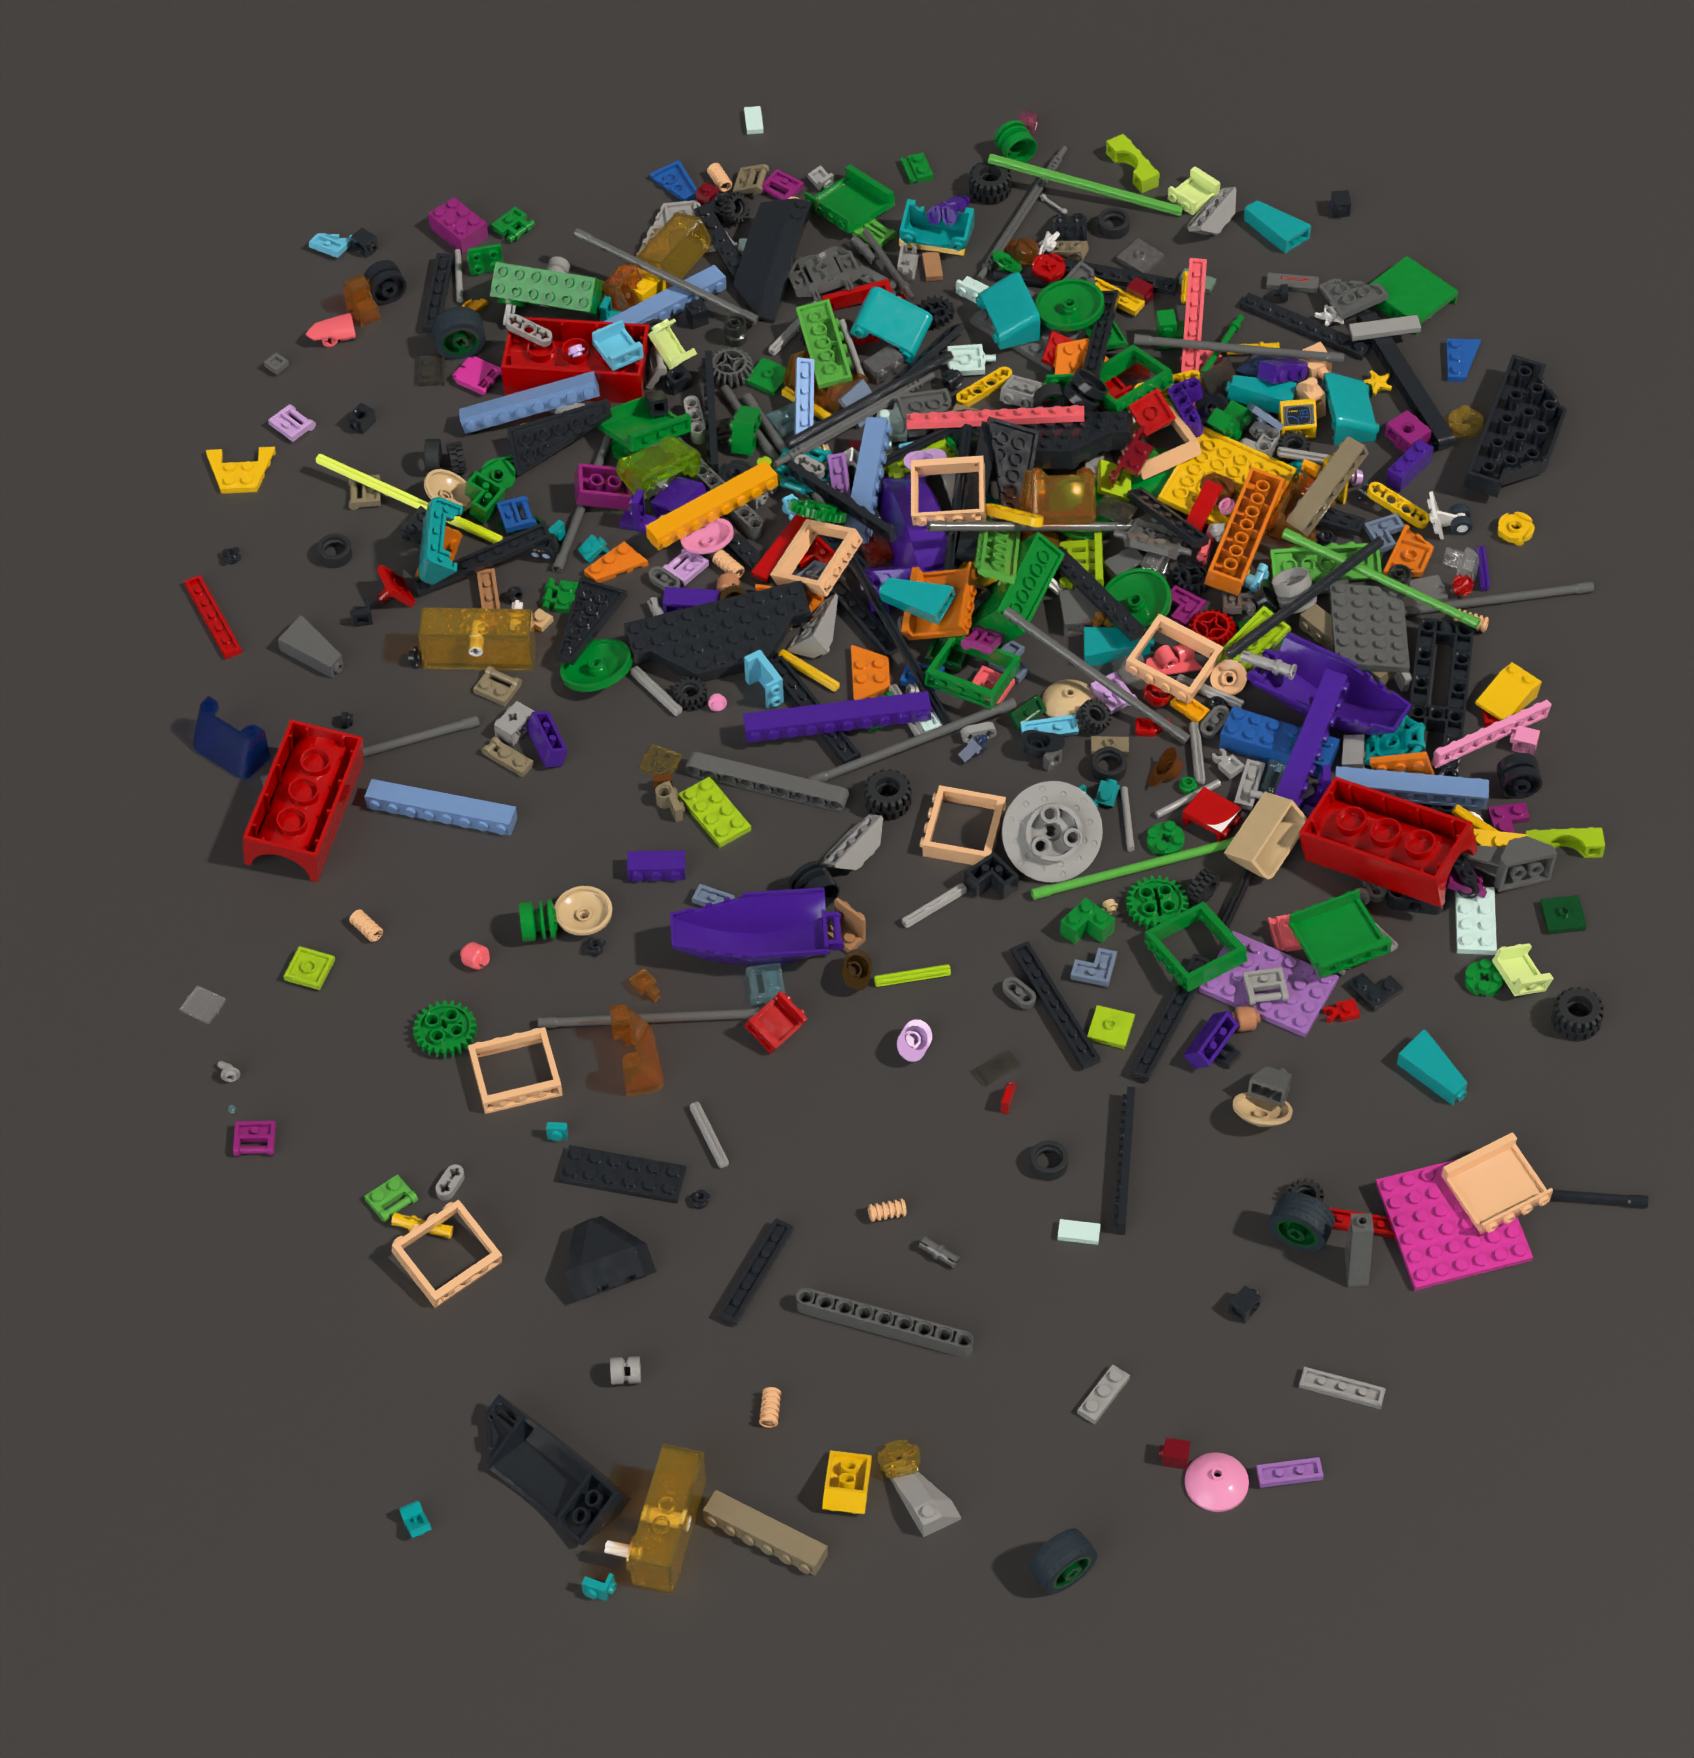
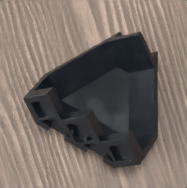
[564,1216,657,1301]

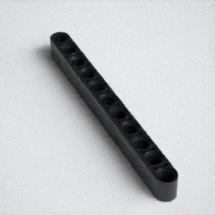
[1356,310,1455,450]

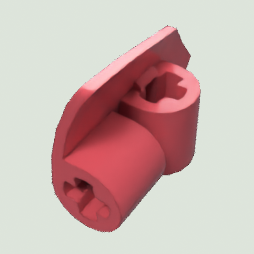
[306,313,356,347]
[1146,644,1203,675]

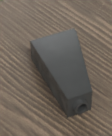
[278,615,344,678]
[1344,1213,1374,1287]

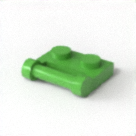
[852,218,897,248]
[364,1174,418,1222]

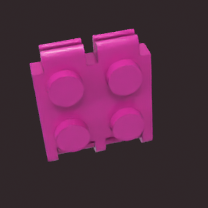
[453,357,502,395]

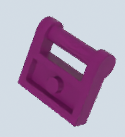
[762,169,804,200]
[961,625,1005,654]
[233,1121,276,1156]

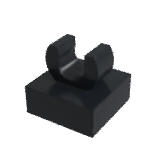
[1214,1042,1241,1070]

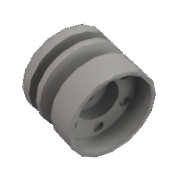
[1272,567,1317,614]

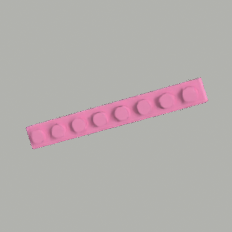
[1431,700,1552,768]

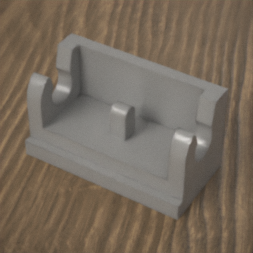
[897,243,918,282]
[1342,734,1366,768]

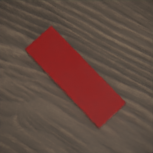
[1186,480,1223,532]

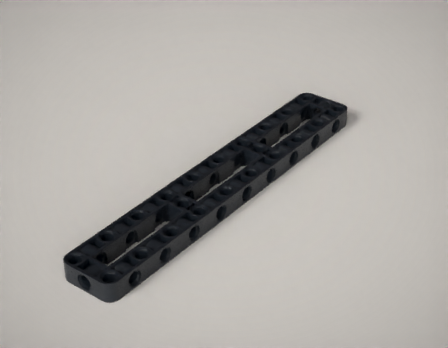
[1386,618,1474,915]

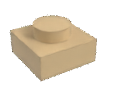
[528,609,554,632]

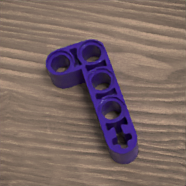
[1168,378,1204,437]

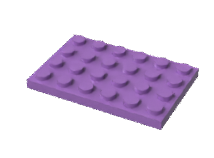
[1199,931,1339,1038]

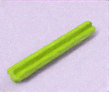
[874,964,951,987]

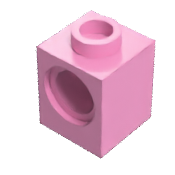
[1510,725,1540,756]

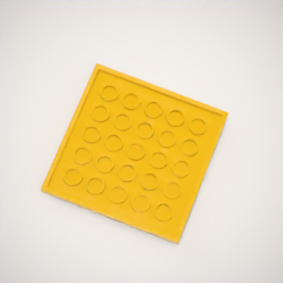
[1157,426,1297,527]

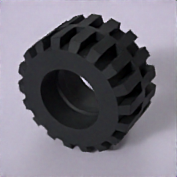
[969,160,1011,204]
[864,769,911,820]
[1551,987,1604,1041]

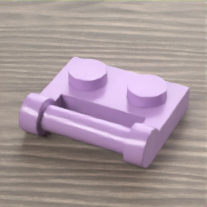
[268,404,316,442]
[662,548,709,586]
[1090,671,1138,713]

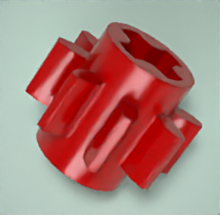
[1451,573,1474,597]

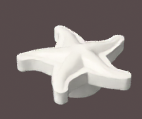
[1037,231,1060,255]
[1315,305,1344,326]

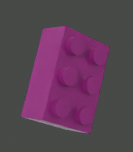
[428,197,488,254]
[574,463,632,510]

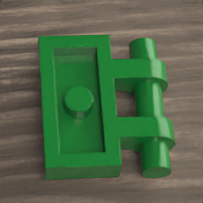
[491,207,535,243]
[541,578,579,614]

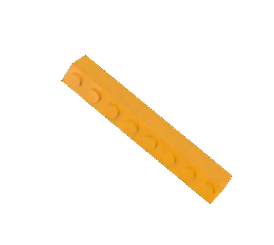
[646,461,778,551]

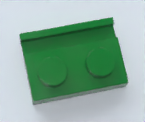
[900,152,933,185]

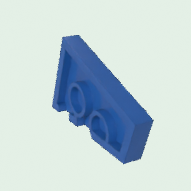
[649,160,698,201]
[1446,338,1481,382]

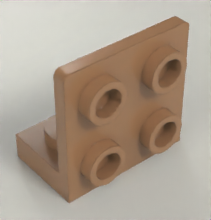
[827,898,866,953]

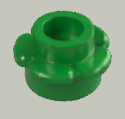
[1179,777,1197,794]

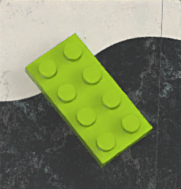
[1218,606,1291,673]
[678,776,751,848]

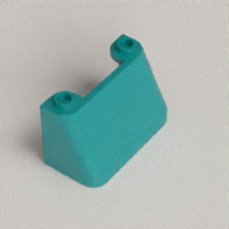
[899,199,974,251]
[976,272,1040,350]
[849,287,933,364]
[1322,372,1379,445]
[418,497,463,585]

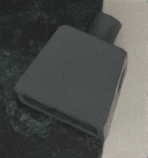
[1247,1066,1292,1107]

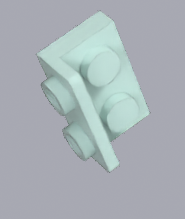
[956,276,989,303]

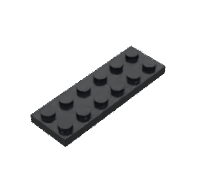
[559,1145,687,1204]

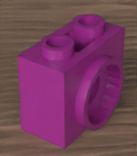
[1385,410,1432,452]

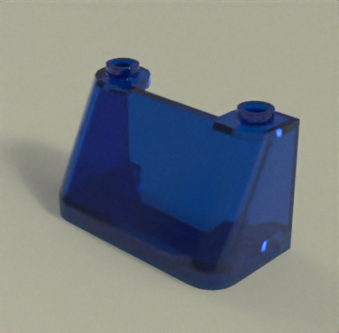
[193,696,271,779]

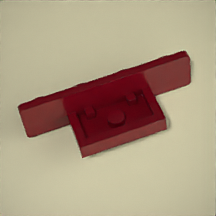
[1109,425,1154,488]

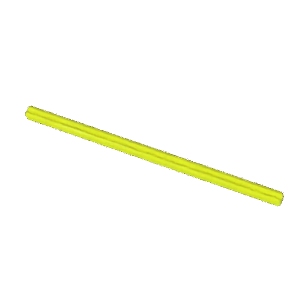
[316,454,503,544]

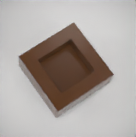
[653,774,673,792]

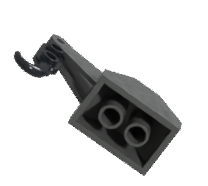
[1452,836,1557,899]

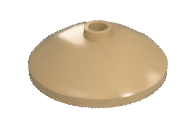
[424,469,473,512]
[1042,679,1097,725]
[555,886,612,935]
[1232,1092,1293,1127]

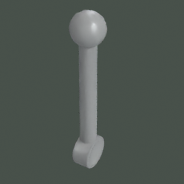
[1040,194,1068,214]

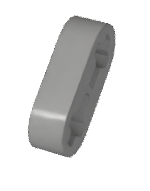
[794,454,825,479]
[960,722,997,743]
[435,1164,465,1201]

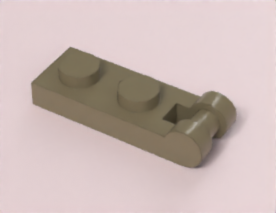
[481,736,534,778]

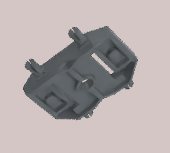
[788,246,862,301]
[1114,515,1192,560]

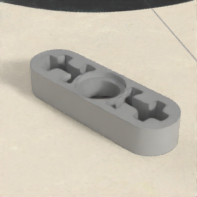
[506,314,552,347]

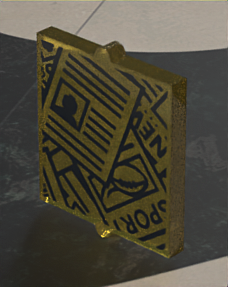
[639,744,682,775]

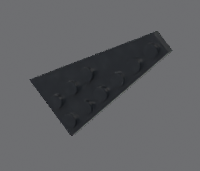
[507,398,613,477]
[987,416,1039,522]
[556,577,628,665]

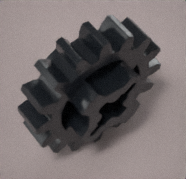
[918,295,954,328]
[1173,560,1211,595]

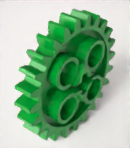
[788,499,847,523]
[1126,875,1189,930]
[413,1000,477,1058]

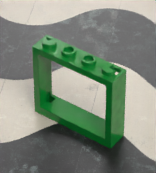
[1099,344,1174,412]
[925,636,1021,710]
[1144,901,1247,992]

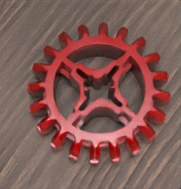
[1186,608,1236,647]

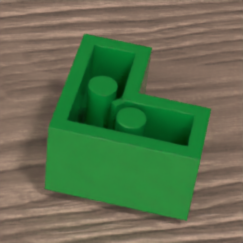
[1155,309,1185,350]
[1207,400,1253,440]
[729,405,762,456]
[465,471,506,524]
[1060,898,1115,945]

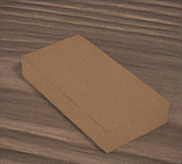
[922,251,943,281]

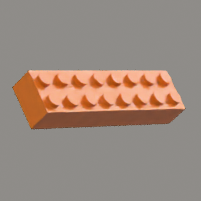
[1204,467,1285,596]

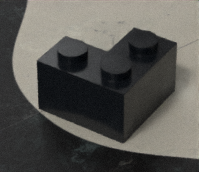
[964,852,1019,899]

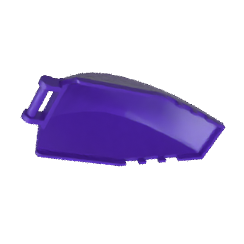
[878,472,967,572]
[1246,632,1412,735]
[670,888,844,966]

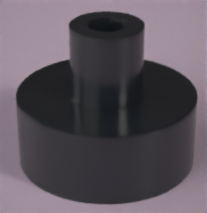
[1273,284,1288,301]

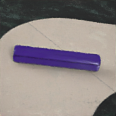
[1476,546,1490,591]

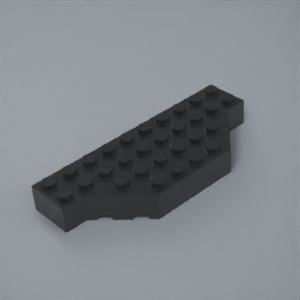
[1463,354,1567,498]
[952,409,1134,469]
[624,580,811,682]

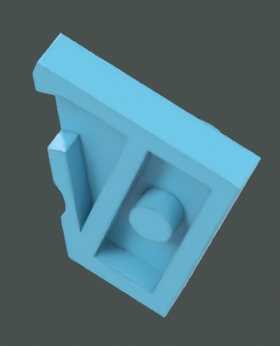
[309,233,352,258]

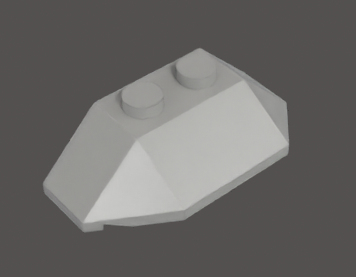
[1187,187,1236,235]
[822,814,883,870]

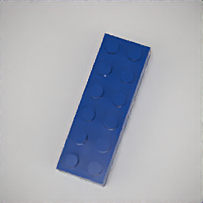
[1219,707,1340,778]

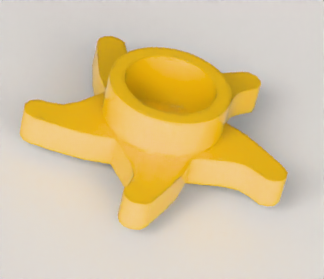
[1364,370,1392,395]

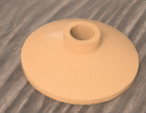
[1210,660,1247,695]

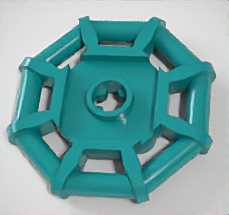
[772,447,832,495]
[1363,715,1426,766]

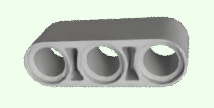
[684,396,706,445]

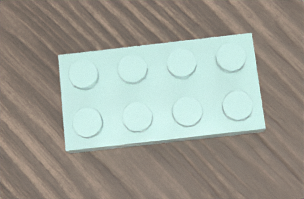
[1455,887,1497,955]

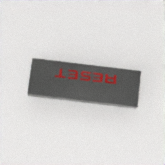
[1266,272,1319,293]

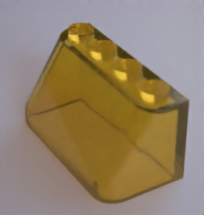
[637,212,711,285]

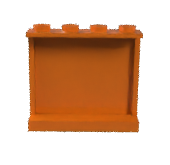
[901,562,979,640]

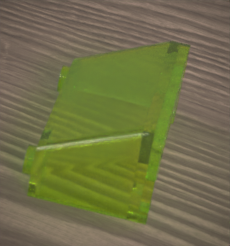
[616,436,701,499]

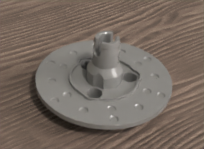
[1002,781,1103,882]

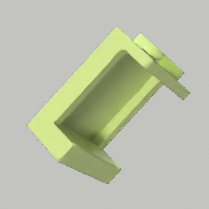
[1168,167,1220,215]
[648,318,697,370]
[1492,943,1554,996]

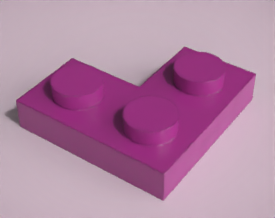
[1171,585,1206,627]
[1487,802,1530,833]

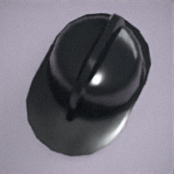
[1253,579,1279,611]
[1020,730,1065,758]

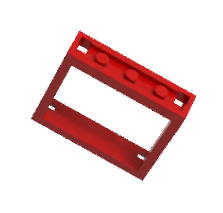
[822,279,893,349]

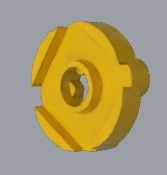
[1498,512,1535,546]

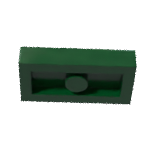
[1007,695,1047,730]

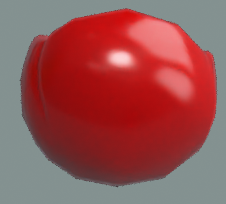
[1143,684,1172,708]

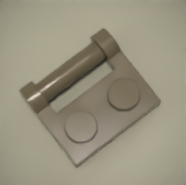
[733,164,769,195]
[348,474,381,510]
[473,666,522,707]

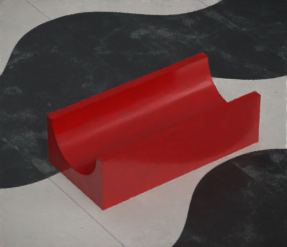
[501,317,651,403]
[243,719,363,882]
[1299,776,1477,908]

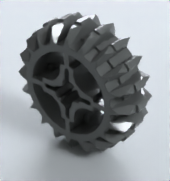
[712,347,754,388]

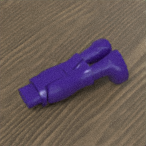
[927,196,970,226]

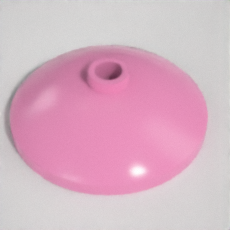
[680,518,734,555]
[1185,1452,1249,1512]

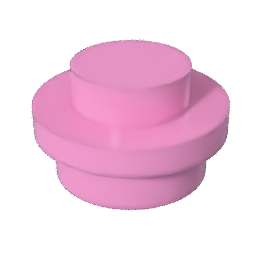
[1218,498,1236,515]
[708,694,727,711]

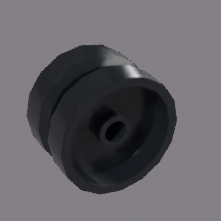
[363,260,407,304]
[1063,368,1109,412]
[1496,753,1543,799]

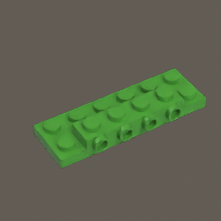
[796,299,853,389]
[974,519,1021,584]
[1270,542,1382,584]

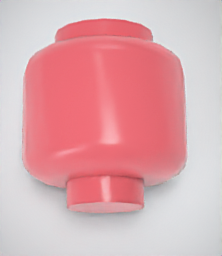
[460,942,490,970]

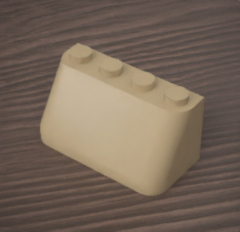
[1224,792,1307,879]

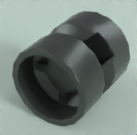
[724,314,747,347]
[1386,564,1412,597]

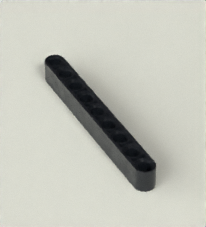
[955,421,993,563]

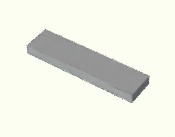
[1349,315,1421,341]
[1299,1367,1386,1410]

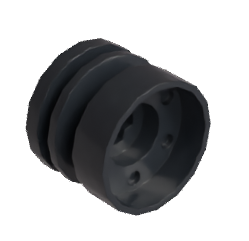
[789,861,840,908]

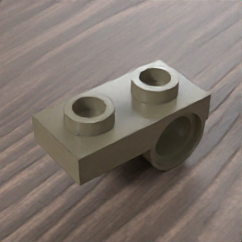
[1051,241,1089,262]
[655,781,685,822]

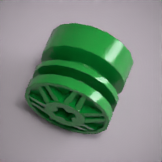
[994,120,1037,163]
[519,899,558,942]

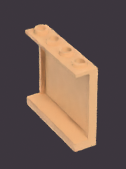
[1441,1132,1553,1234]

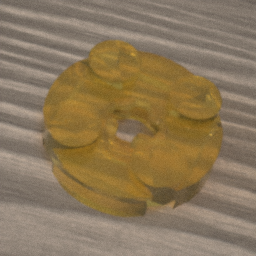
[1448,405,1484,438]
[878,1440,921,1478]

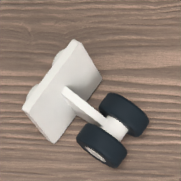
[1427,491,1473,540]

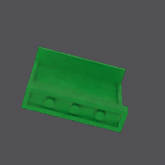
[804,165,895,234]
[1369,256,1459,335]
[597,396,692,452]
[1288,889,1392,979]

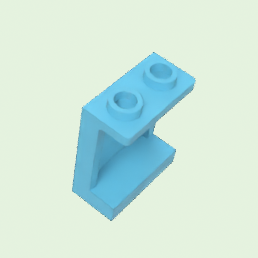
[592,320,644,371]
[744,650,784,709]

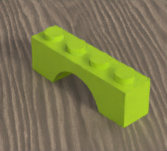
[1106,134,1160,193]
[1525,827,1605,858]

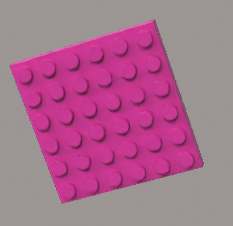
[1375,1159,1533,1291]

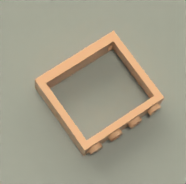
[1121,405,1202,480]
[911,456,986,526]
[770,519,863,597]
[1125,614,1224,704]
[920,785,1006,865]
[468,1027,563,1114]
[392,1200,502,1308]

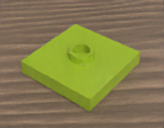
[1097,459,1131,502]
[283,946,335,990]
[1087,1005,1135,1049]

